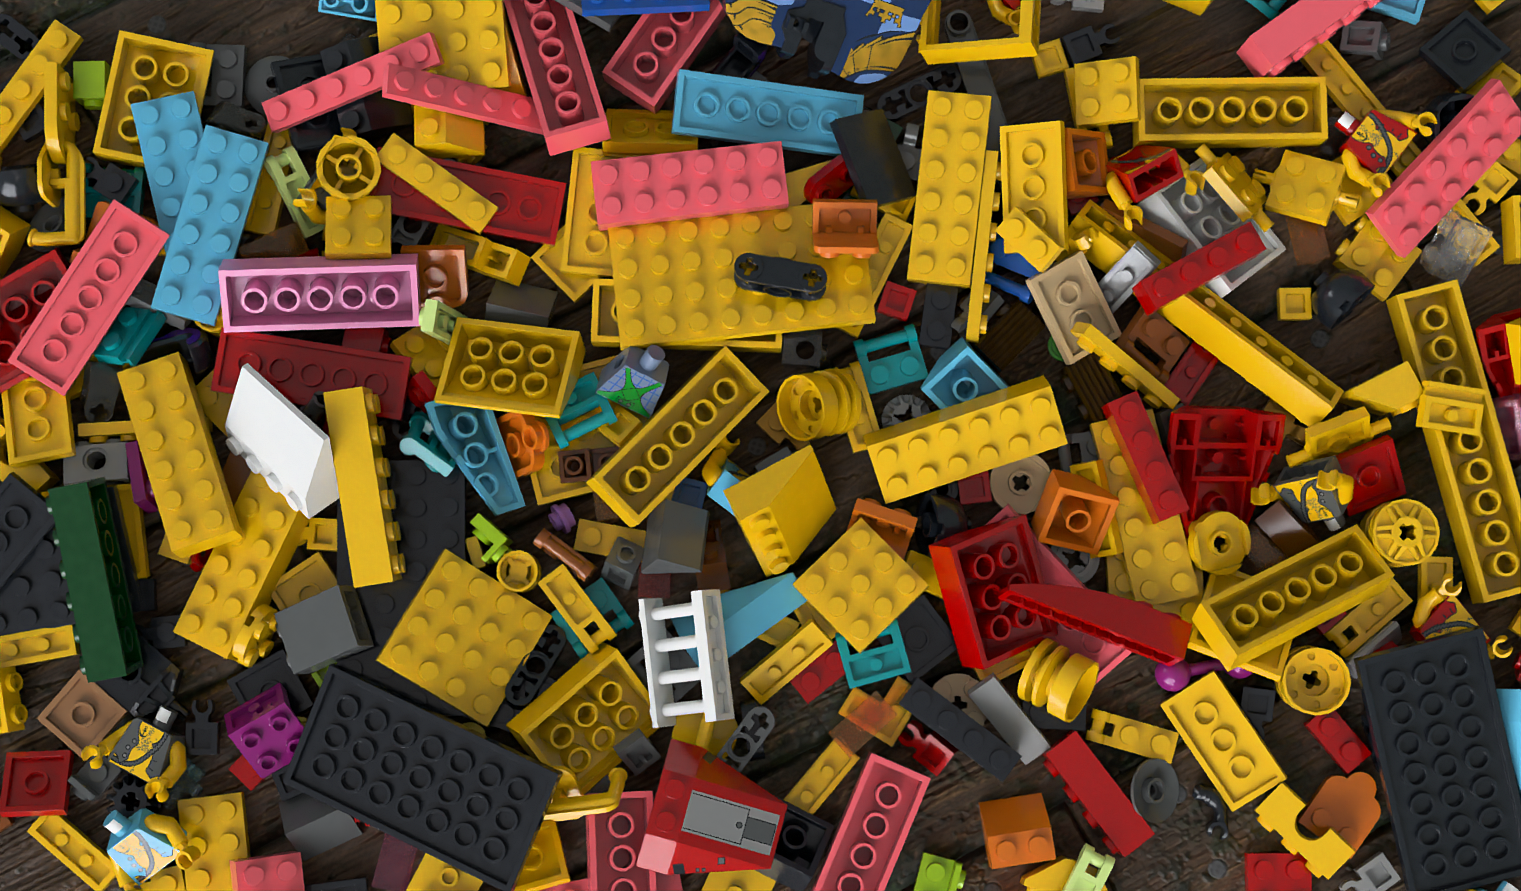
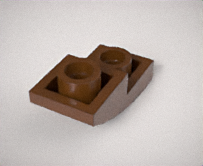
[558,446,620,484]
[1254,499,1322,557]

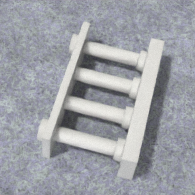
[638,589,735,728]

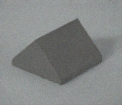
[485,279,559,328]
[641,499,710,574]
[278,793,364,861]

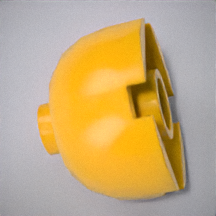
[316,135,381,200]

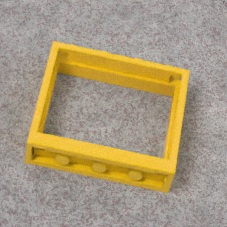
[916,0,1041,65]

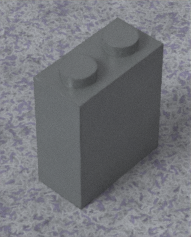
[274,585,374,674]

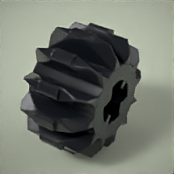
[106,774,163,819]

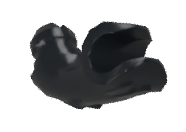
[1192,784,1228,840]

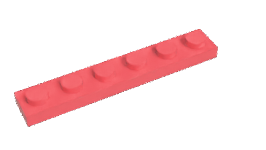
[261,32,444,133]
[382,63,543,135]

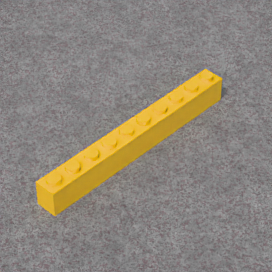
[1070,199,1344,427]

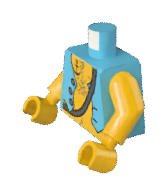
[702,435,750,516]
[103,808,201,891]

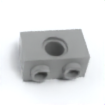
[63,439,131,485]

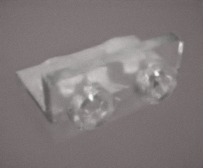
[1420,209,1493,287]

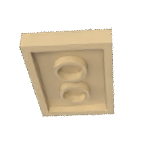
[1025,251,1122,365]

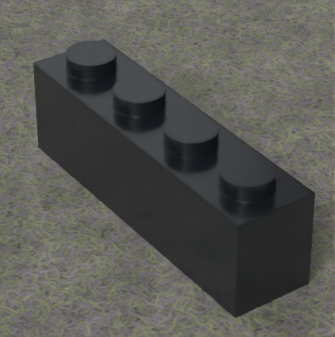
[896,677,1022,782]

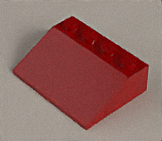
[0,247,70,393]
[928,514,1059,670]

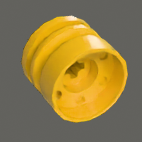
[776,368,862,441]
[1360,499,1440,568]
[1017,638,1099,723]
[1274,645,1351,716]

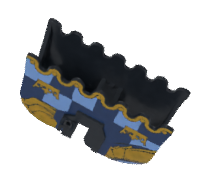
[719,0,931,84]

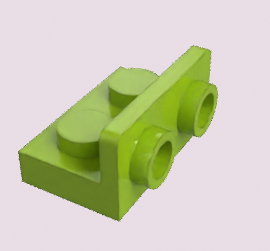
[470,513,513,565]
[913,852,966,891]

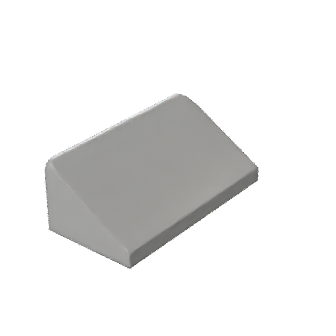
[1342,621,1402,679]

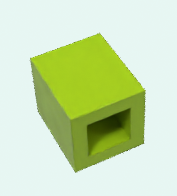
[73,61,111,110]

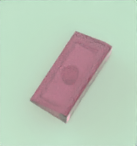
[1492,393,1521,460]
[372,833,417,891]

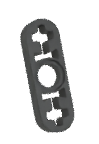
[716,706,775,772]

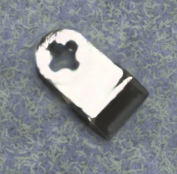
[202,101,266,141]
[80,360,123,423]

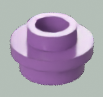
[548,503,576,534]

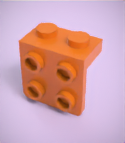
[812,199,879,258]
[847,498,918,560]

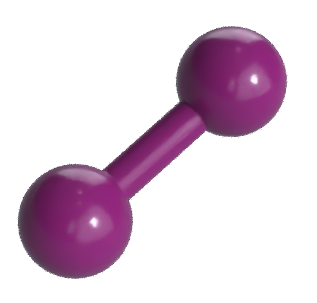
[1155,659,1253,691]

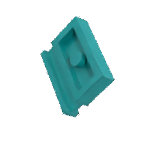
[94,307,167,367]

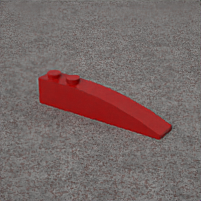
[997,584,1192,667]

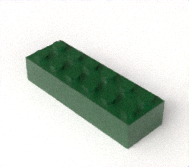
[46,477,144,683]

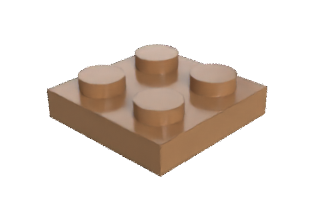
[36,669,129,758]

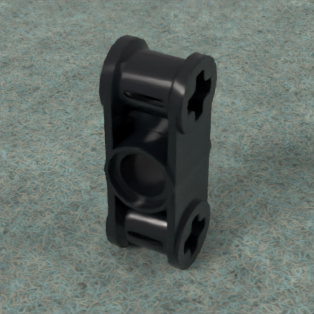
[734,253,827,301]

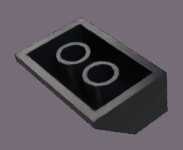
[320,36,414,142]
[755,794,835,891]

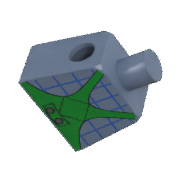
[595,345,669,418]

